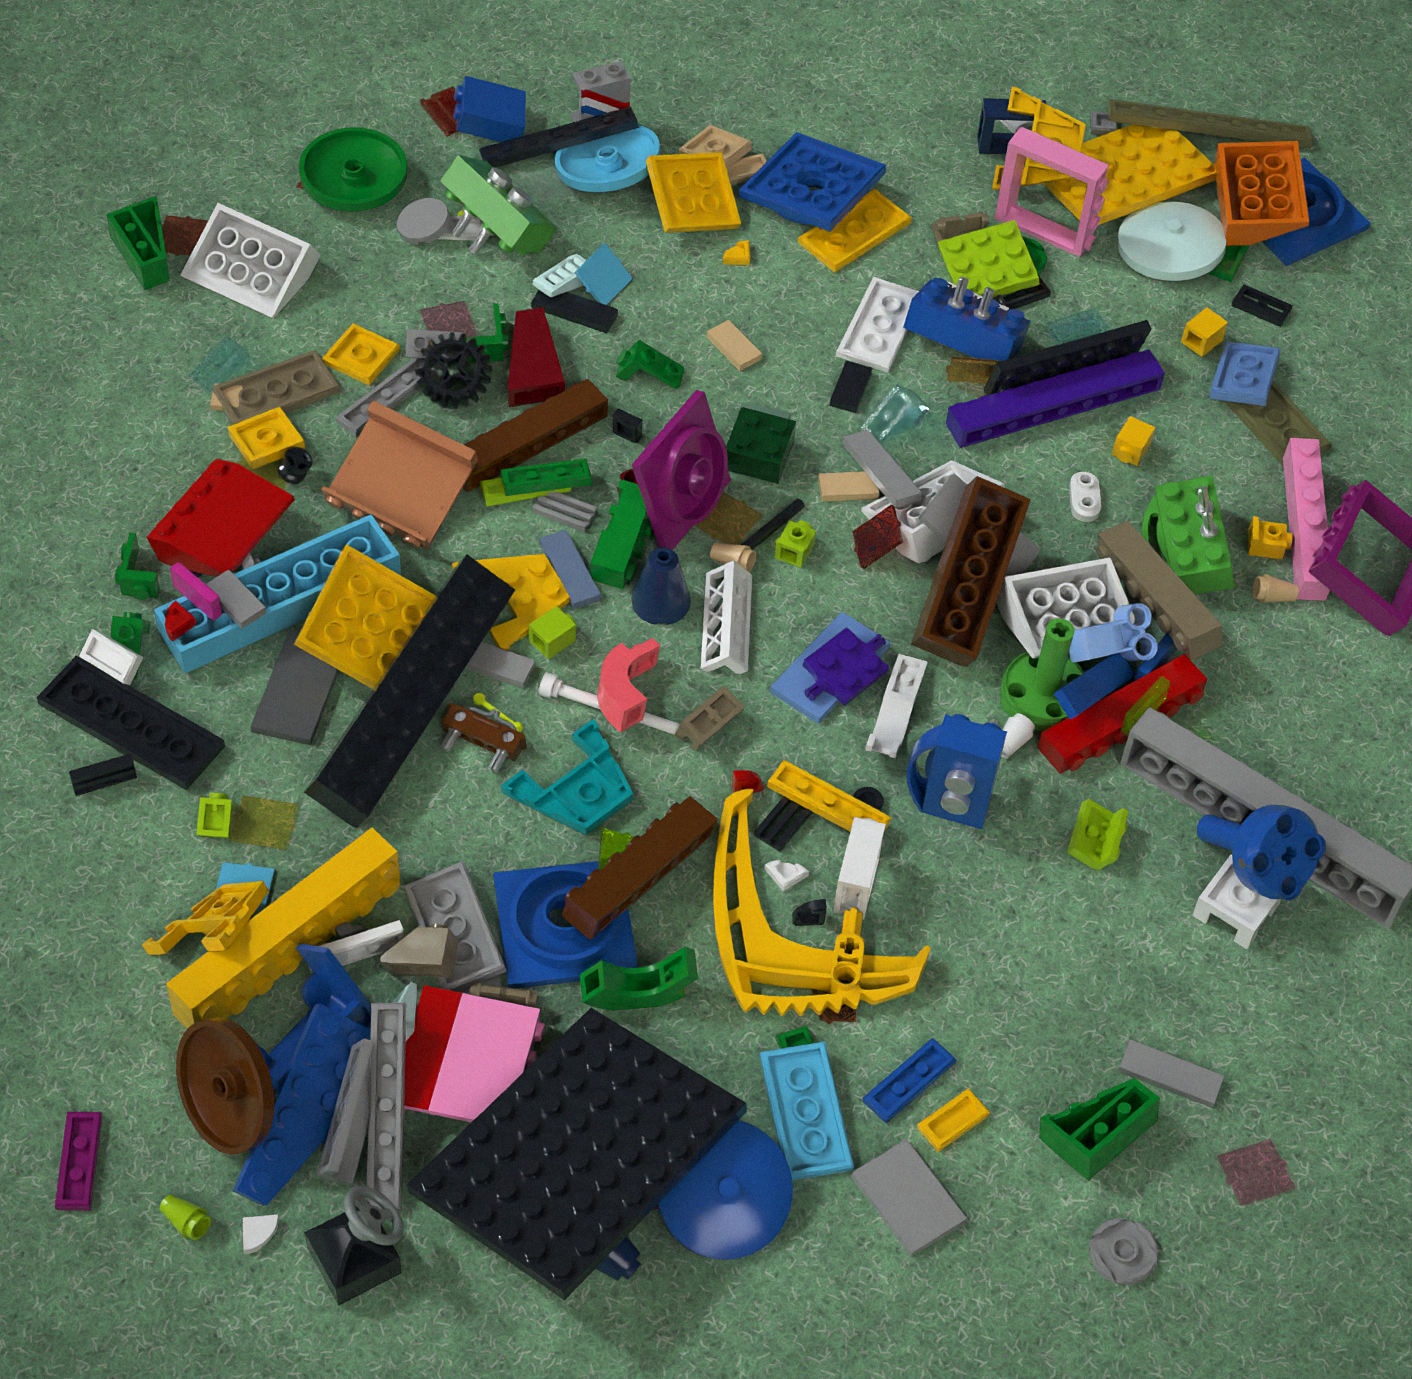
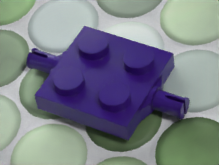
[802,627,889,706]

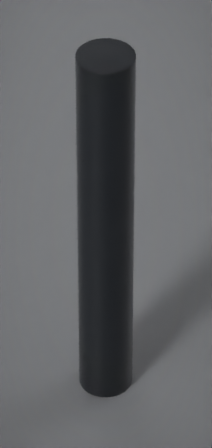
[741,498,805,550]

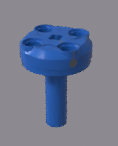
[1197,804,1326,900]

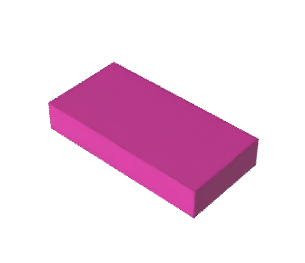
[170,562,222,621]

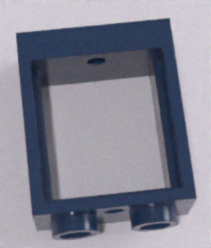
[977,98,1046,154]

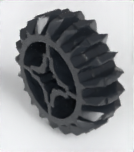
[415,332,492,409]

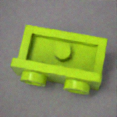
[1067,798,1129,870]

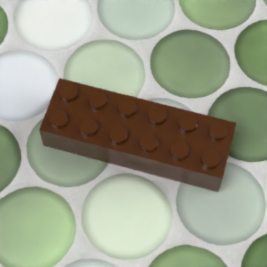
[911,476,1031,667]

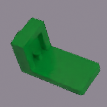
[469,303,509,363]
[616,340,684,389]
[115,533,160,600]
[110,612,151,680]

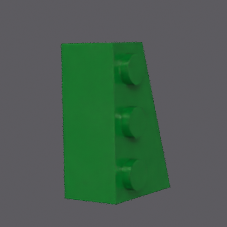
[106,195,170,290]
[590,479,654,589]
[1039,1078,1160,1181]

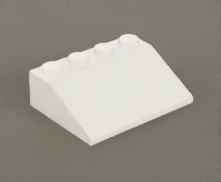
[180,203,321,318]
[861,460,1005,563]
[996,558,1135,659]

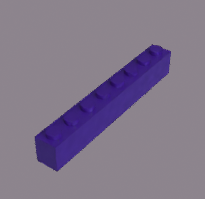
[946,349,1165,448]

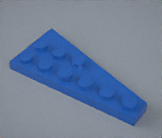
[233,1003,371,1206]

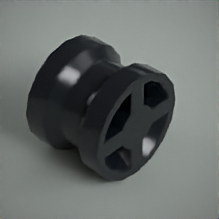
[278,447,313,484]

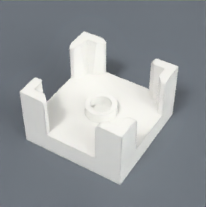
[1192,855,1281,949]

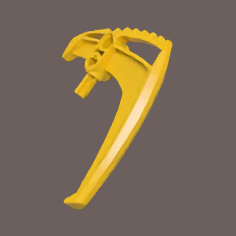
[713,789,931,1016]

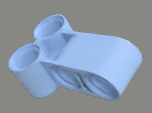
[1069,604,1157,662]

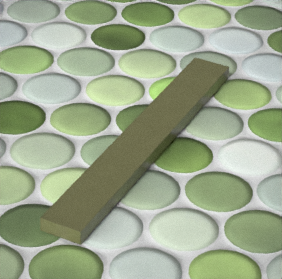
[1107,99,1313,149]

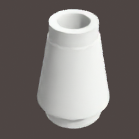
[1001,713,1035,759]

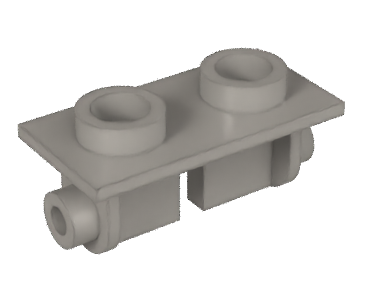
[405,329,464,358]

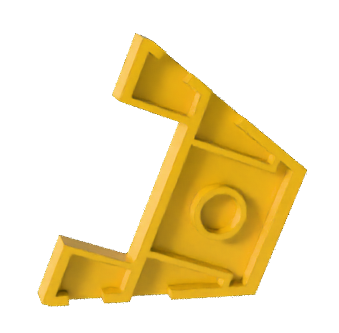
[992,86,1086,191]
[452,554,570,650]
[142,881,269,955]

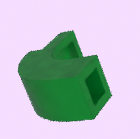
[580,947,698,1011]

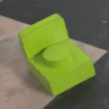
[196,793,236,839]

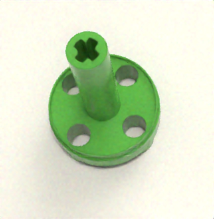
[1000,618,1084,732]

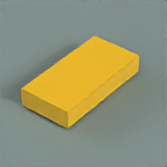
[917,1088,990,1152]

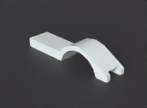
[865,654,927,758]

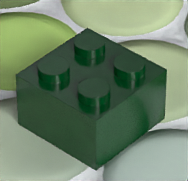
[726,407,796,484]

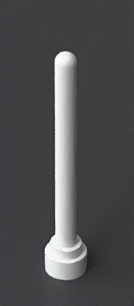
[538,672,680,735]

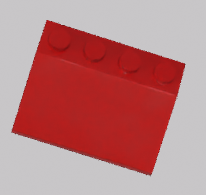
[146,458,295,577]

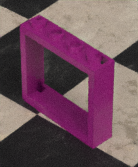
[1308,480,1412,636]

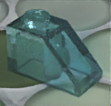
[861,385,930,444]

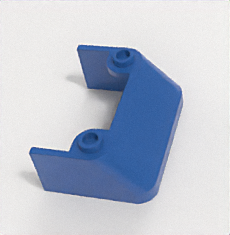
[257,943,371,1096]

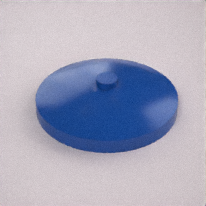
[656,1121,793,1260]

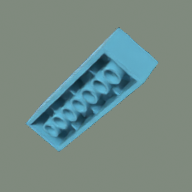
[154,514,401,674]

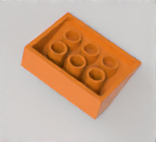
[1214,141,1309,246]

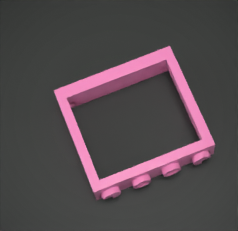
[994,127,1109,257]

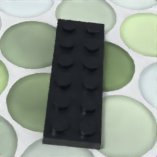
[984,320,1151,395]
[37,655,225,790]

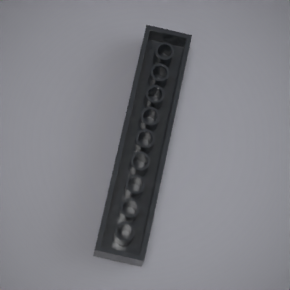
[304,554,515,828]

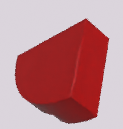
[165,601,197,642]
[731,770,764,793]

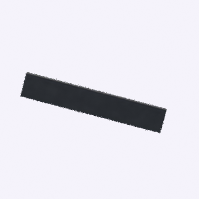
[479,107,639,168]

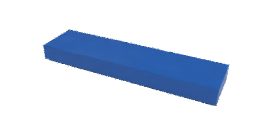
[1054,653,1136,719]

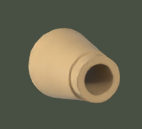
[710,542,756,573]
[1252,574,1299,603]

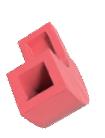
[597,638,660,732]

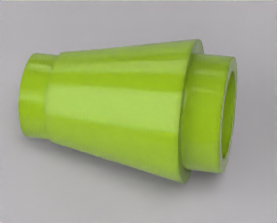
[159,1194,211,1240]

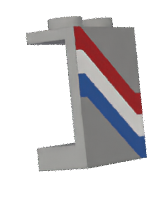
[571,61,631,122]

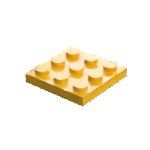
[646,152,741,233]

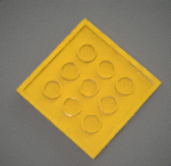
[294,544,436,689]

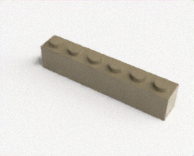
[1096,520,1223,660]

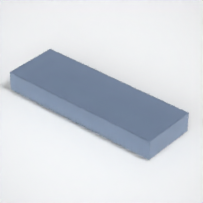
[539,530,601,609]

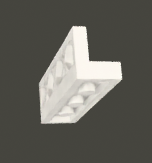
[701,561,752,674]

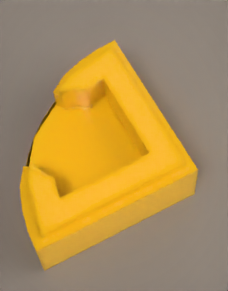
[723,240,750,265]

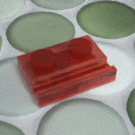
[420,86,458,137]

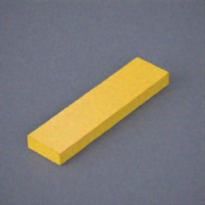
[767,760,892,832]

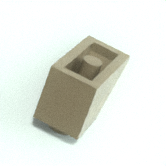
[380,924,459,977]

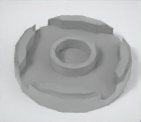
[397,198,450,245]
[1089,1218,1158,1285]

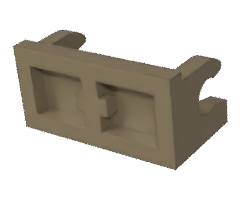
[675,686,745,751]

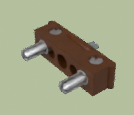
[440,703,527,773]

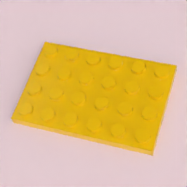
[1044,124,1216,225]

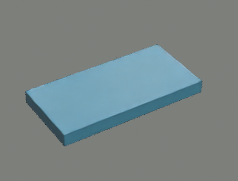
[759,1041,854,1181]

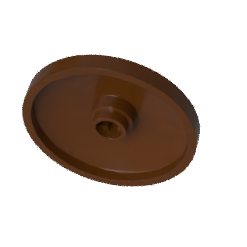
[176,1017,274,1155]

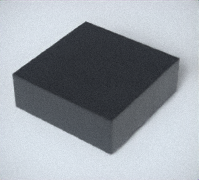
[613,408,643,443]

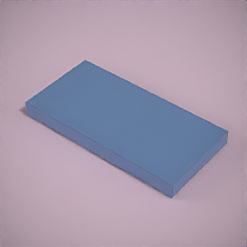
[770,612,890,724]

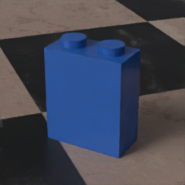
[453,76,526,142]

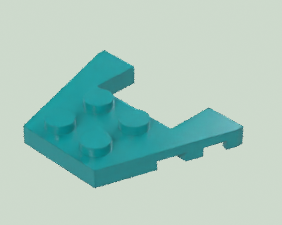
[501,719,633,835]

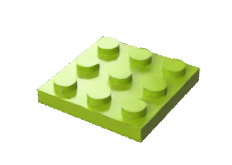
[938,220,1039,298]

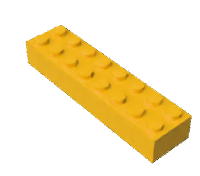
[166,828,400,1029]

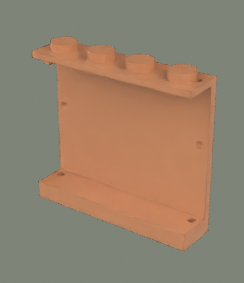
[321,400,478,549]

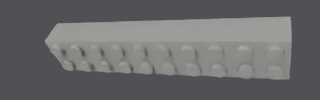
[1120,707,1412,929]

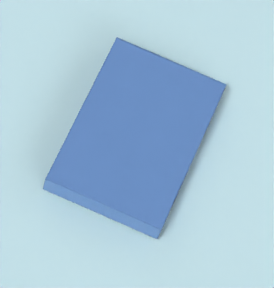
[1210,341,1281,406]

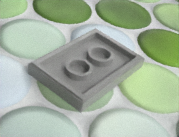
[851,1139,967,1257]

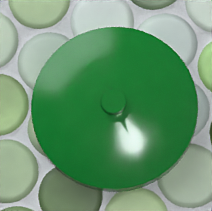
[299,127,407,211]

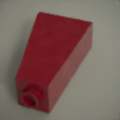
[508,307,565,407]

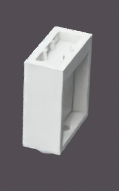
[833,817,886,920]

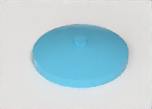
[555,124,661,192]

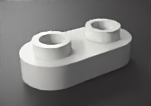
[1069,472,1101,522]

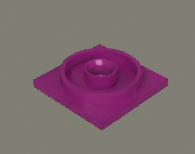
[632,390,731,550]

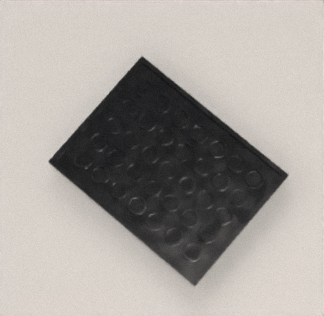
[407,1008,747,1300]

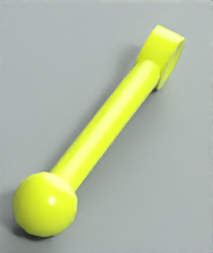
[473,693,523,732]

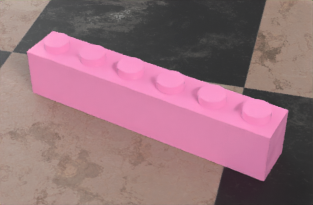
[1283,438,1330,601]

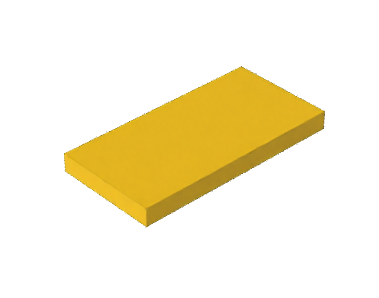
[798,189,912,273]

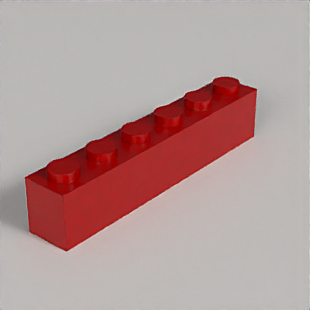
[1038,654,1207,774]

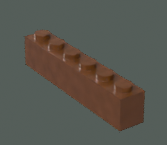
[463,379,608,493]
[562,796,718,940]

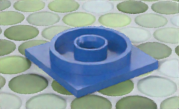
[739,132,886,232]
[1262,157,1371,266]
[493,860,638,989]

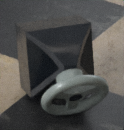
[304,1186,404,1306]

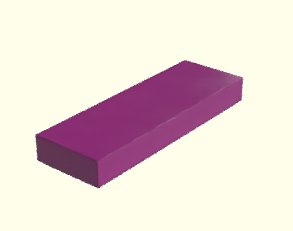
[55,1112,103,1211]

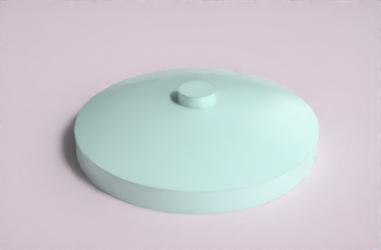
[1118,202,1227,281]

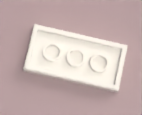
[836,277,919,373]

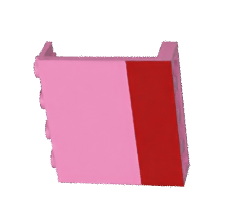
[404,985,545,1122]

